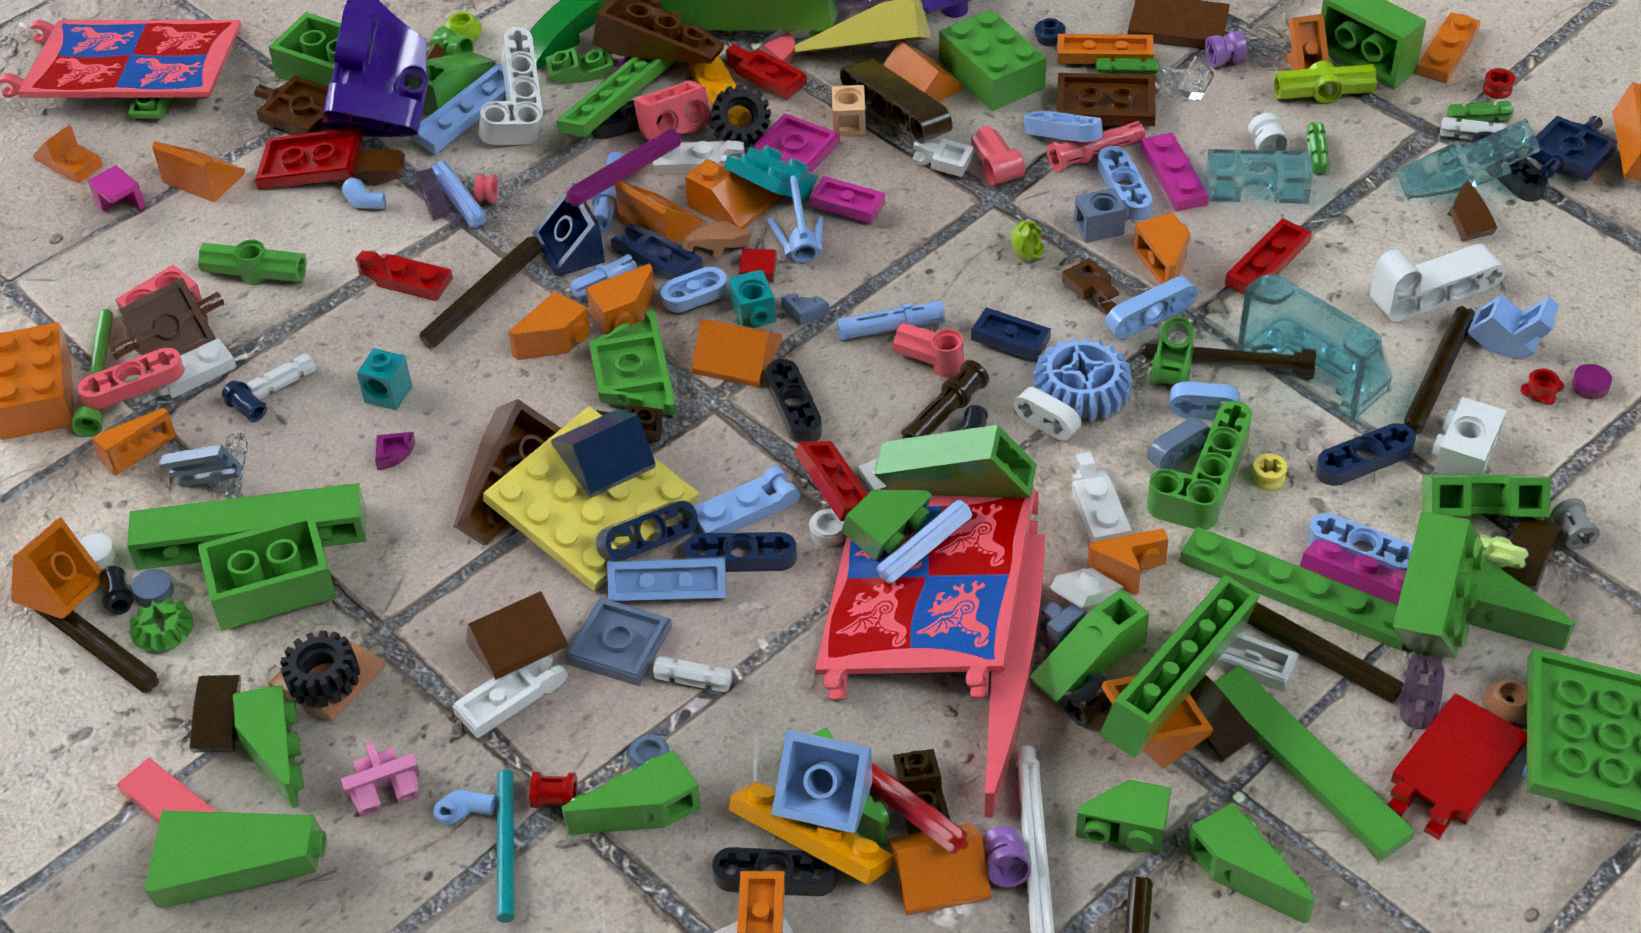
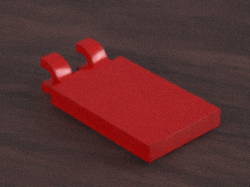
[1387,693,1527,840]

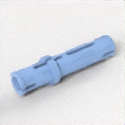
[592,152,624,232]
[837,300,945,341]

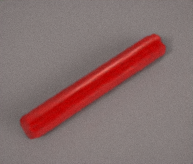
[870,763,968,854]

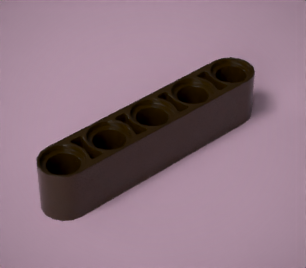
[840,57,953,144]

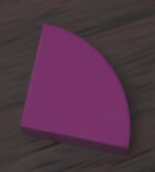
[375,432,416,471]

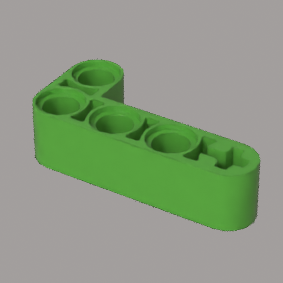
[1147,401,1252,529]

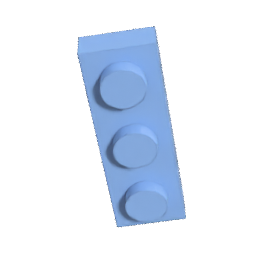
[607,557,727,601]

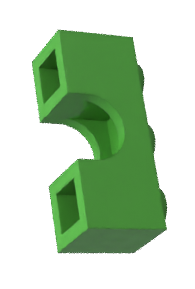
[1422,474,1551,517]

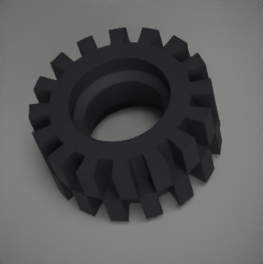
[709,84,771,148]
[280,630,360,708]

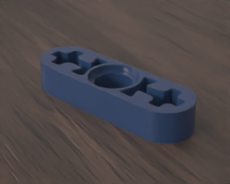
[1316,423,1416,486]
[596,501,698,561]
[684,532,797,572]

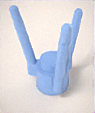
[767,176,823,263]

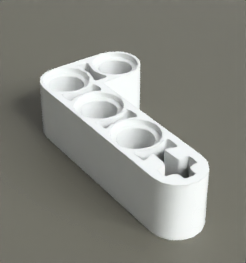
[478,27,543,145]
[1370,243,1507,322]

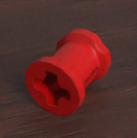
[529,772,578,808]

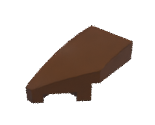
[1447,181,1498,242]

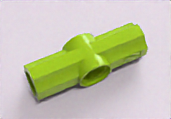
[1273,61,1377,104]

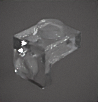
[1156,56,1214,101]

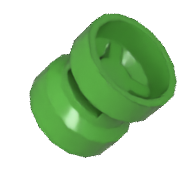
[430,26,474,56]

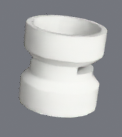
[1248,112,1290,159]

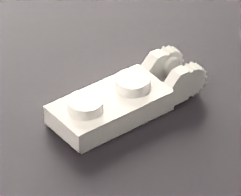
[452,655,568,739]

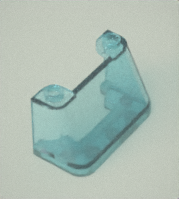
[1237,274,1392,421]

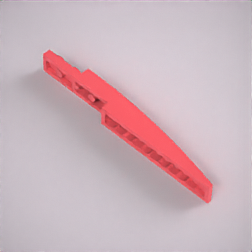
[984,492,1045,817]

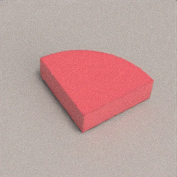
[764,33,795,64]

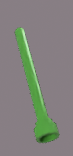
[72,309,113,437]

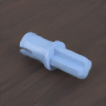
[570,254,637,299]

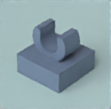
[1040,602,1087,653]

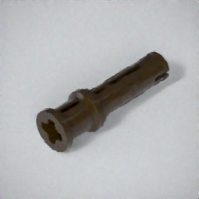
[901,360,989,439]

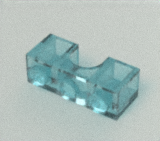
[1205,149,1313,204]

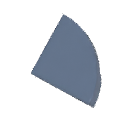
[781,294,830,326]

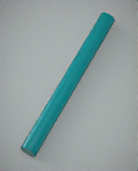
[497,769,515,923]

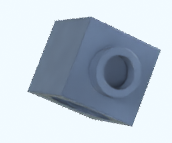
[1074,188,1129,243]

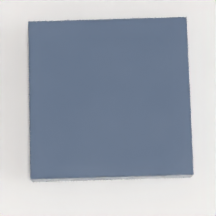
[565,597,672,686]

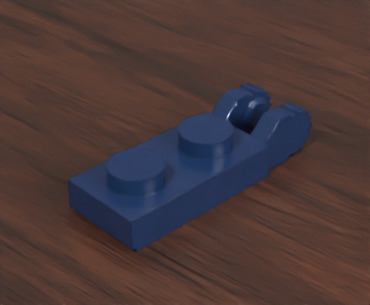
[610,223,703,280]

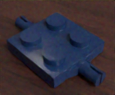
[1525,116,1618,181]

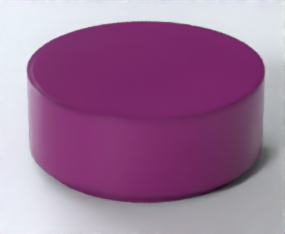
[1572,364,1612,399]

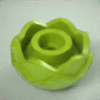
[444,12,482,43]
[1011,220,1045,262]

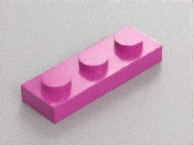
[1141,132,1209,212]
[1300,539,1406,605]

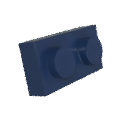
[971,307,1051,361]

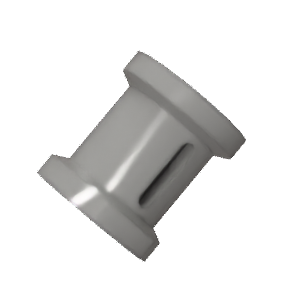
[1551,498,1600,550]

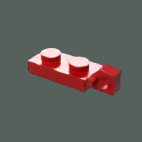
[726,44,807,100]
[355,250,453,301]

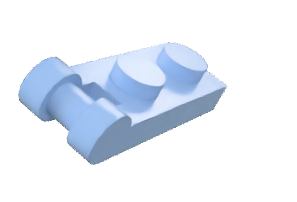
[694,466,800,533]

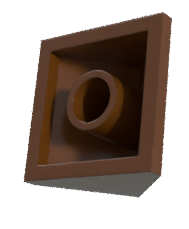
[467,591,568,680]

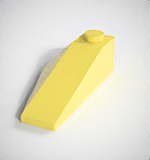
[794,0,931,53]

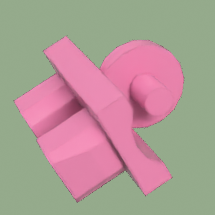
[341,742,420,817]

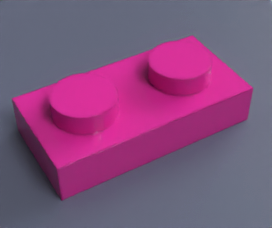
[810,176,885,224]

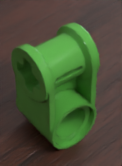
[1150,317,1194,386]

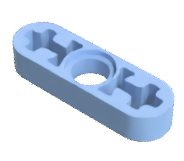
[1023,111,1103,142]
[1097,146,1152,221]
[1105,276,1198,339]
[1308,513,1413,571]

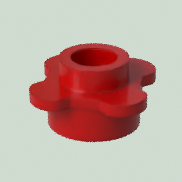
[1520,368,1564,405]

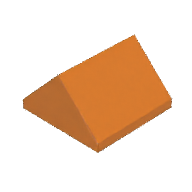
[883,40,964,102]
[152,141,245,203]
[615,180,703,244]
[692,319,783,388]
[11,517,102,619]
[1101,675,1213,769]
[887,823,991,916]

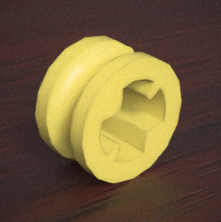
[1251,453,1288,491]

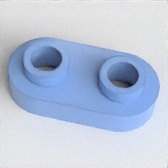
[660,267,727,313]

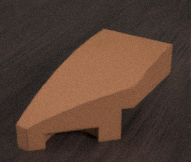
[682,221,752,259]

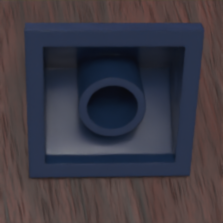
[532,183,605,277]
[551,410,656,498]

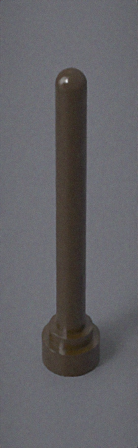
[1140,343,1317,378]

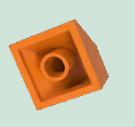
[685,159,782,229]

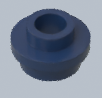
[1034,18,1066,47]

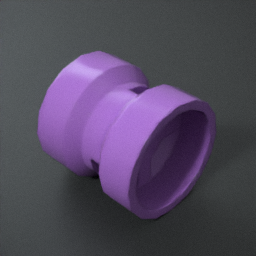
[1205,30,1247,68]
[982,826,1031,887]

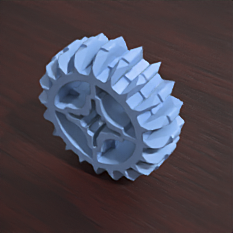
[1033,337,1132,424]

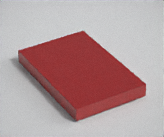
[255,127,363,190]

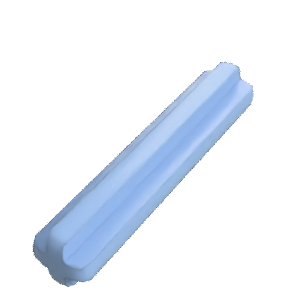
[430,160,486,228]
[876,500,972,584]

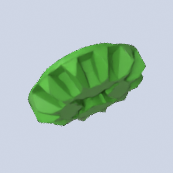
[129,597,193,652]

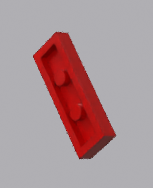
[1225,218,1312,299]
[795,441,868,521]

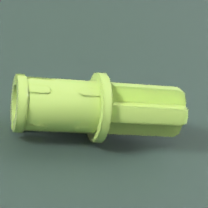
[1479,534,1529,569]

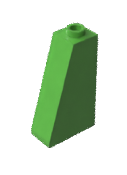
[874,425,1037,498]
[144,810,327,908]

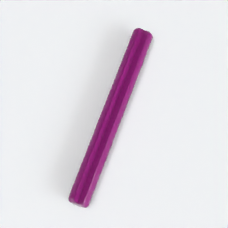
[565,129,682,207]

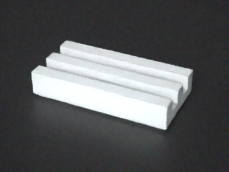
[1213,633,1299,691]

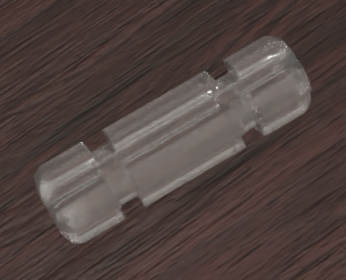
[219,433,248,496]

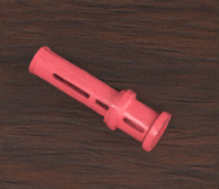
[1047,121,1145,172]

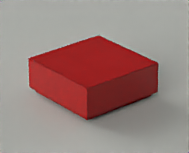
[739,248,777,282]

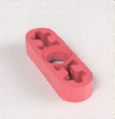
[77,348,184,410]

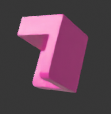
[88,165,146,212]

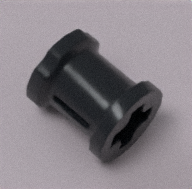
[1061,672,1112,726]

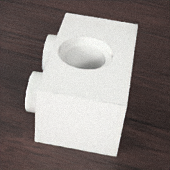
[1432,397,1507,474]

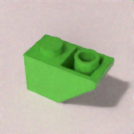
[842,490,932,561]
[1076,779,1172,854]

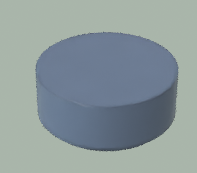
[132,569,174,607]
[628,734,670,770]

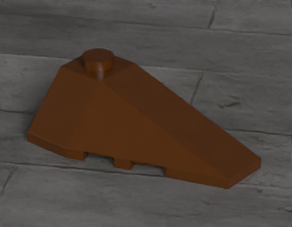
[592,0,724,64]
[453,399,561,546]

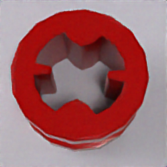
[1483,68,1515,99]

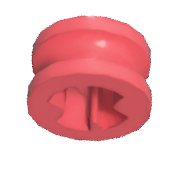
[474,173,498,204]

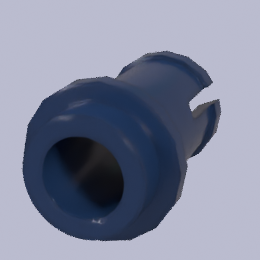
[222,380,267,422]

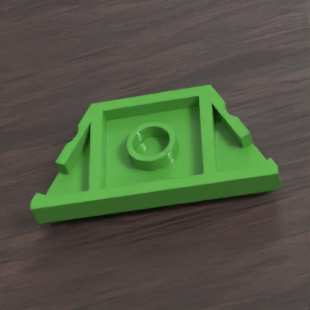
[589,308,677,415]

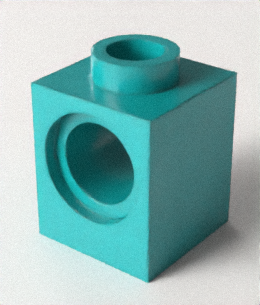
[729,270,776,328]
[357,348,412,411]

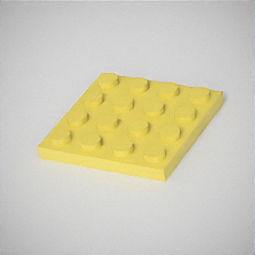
[483,406,699,592]

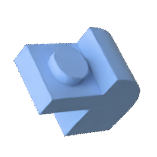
[1468,294,1559,359]

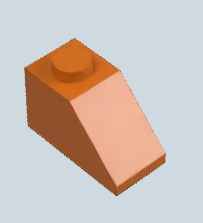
[1134,212,1191,284]
[586,263,656,334]
[508,291,591,360]

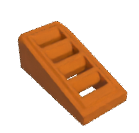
[91,408,177,475]

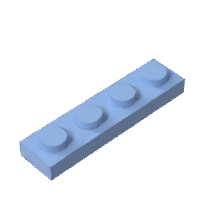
[411,63,506,155]

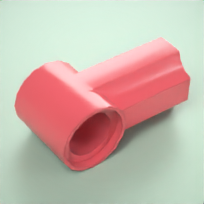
[971,126,1025,186]
[893,323,964,377]

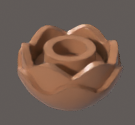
[1482,679,1527,726]

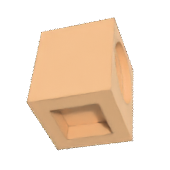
[832,85,866,136]

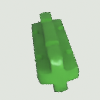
[1096,58,1159,78]
[1447,101,1513,122]
[1306,122,1330,174]

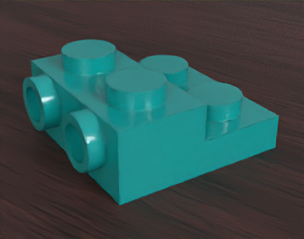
[723,145,818,200]

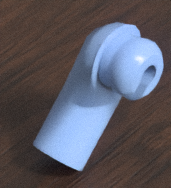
[342,178,386,209]
[433,790,497,825]

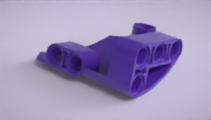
[323,0,428,137]

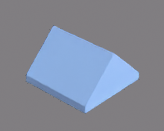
[772,730,872,833]

